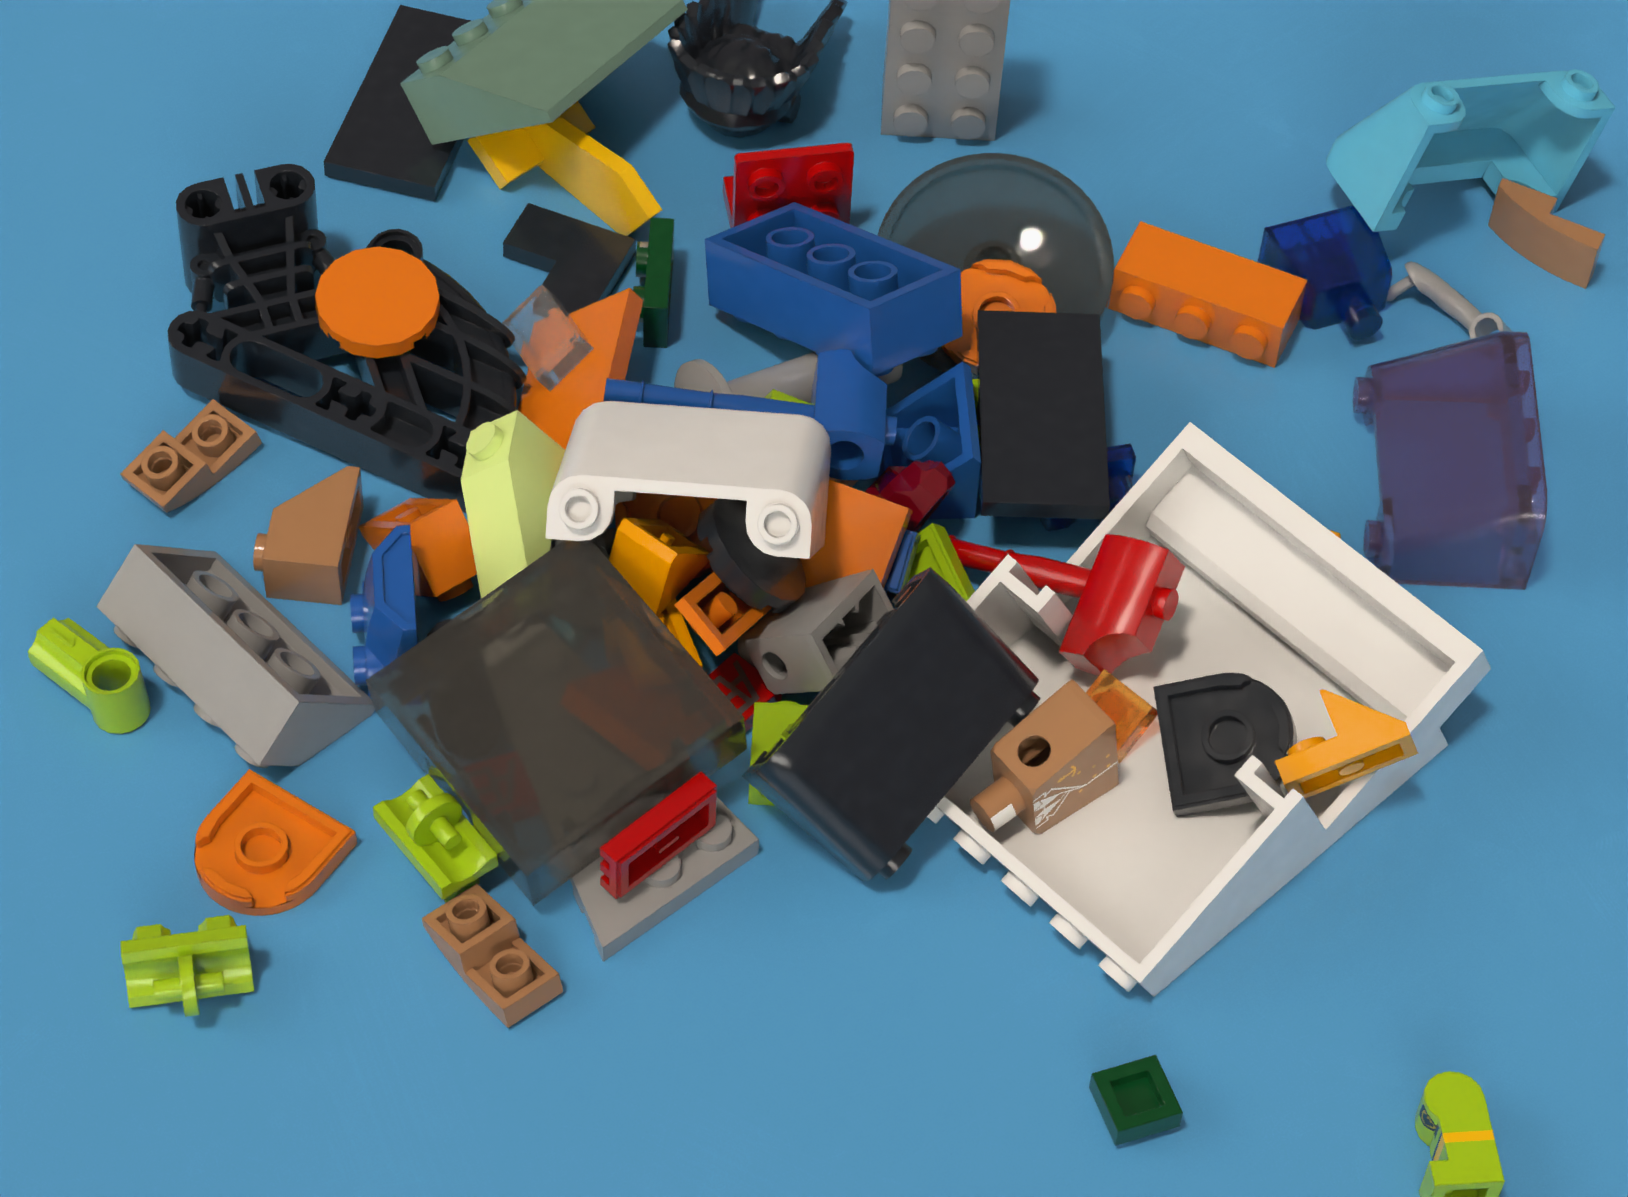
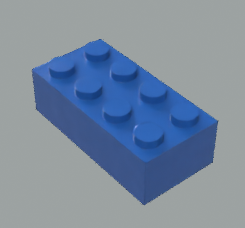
[705,202,963,377]

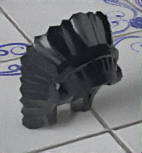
[668,0,848,138]

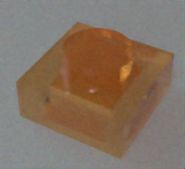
[1086,669,1158,764]

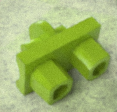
[373,774,498,902]
[120,915,254,1017]

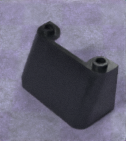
[742,567,1040,881]

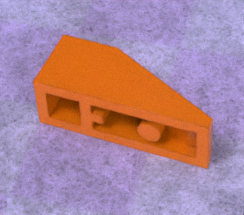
[674,571,772,656]

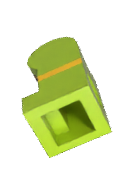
[1415,1071,1505,1197]

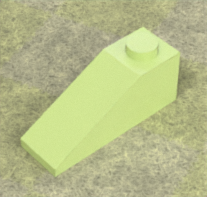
[461,410,565,622]

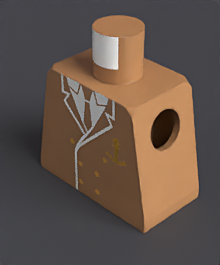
[970,679,1119,834]

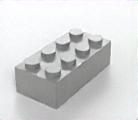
[881,0,1010,141]

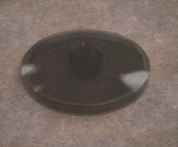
[878,153,1114,379]

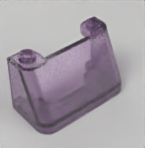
[1353,331,1547,590]

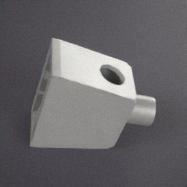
[738,569,894,694]

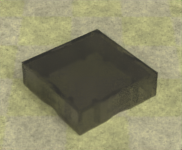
[366,540,747,906]

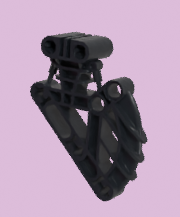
[167,164,527,513]

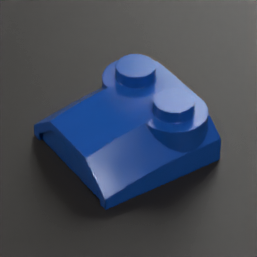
[350,525,422,708]

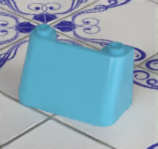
[1326,69,1616,232]

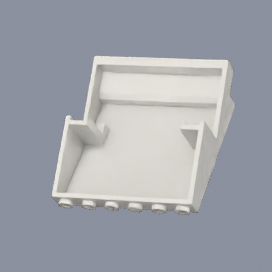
[927,422,1491,997]

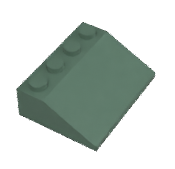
[400,0,688,145]

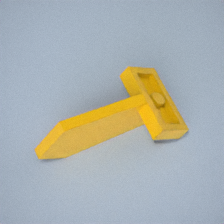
[467,101,662,236]

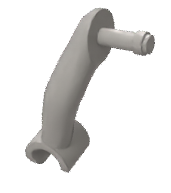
[1382,261,1513,355]

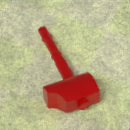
[917,530,1185,679]

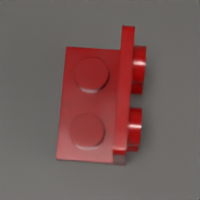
[723,143,854,228]

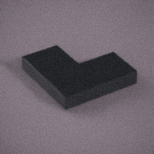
[503,203,636,322]

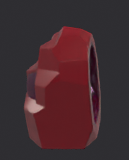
[865,460,955,532]

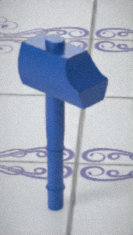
[603,349,897,481]

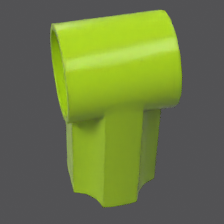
[28,617,151,734]

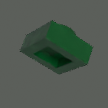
[1089,1055,1183,1146]

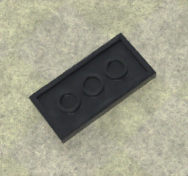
[323,5,471,201]
[976,310,1110,519]

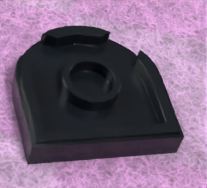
[1153,673,1297,817]

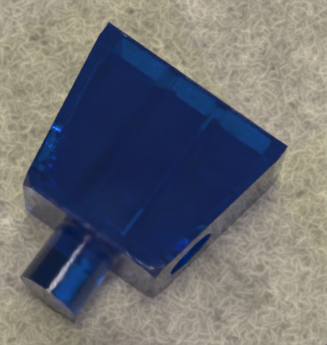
[1258,205,1392,340]

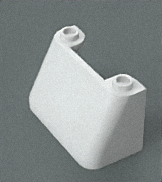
[546,401,831,559]

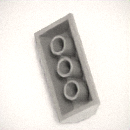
[96,544,378,768]

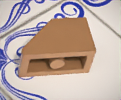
[253,466,364,605]

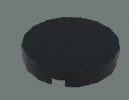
[697,499,806,613]

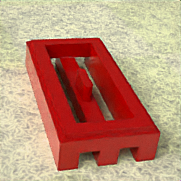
[600,771,717,899]

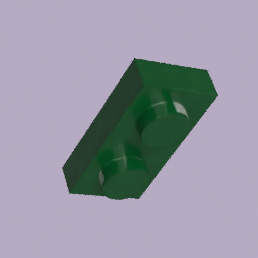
[633,218,674,348]

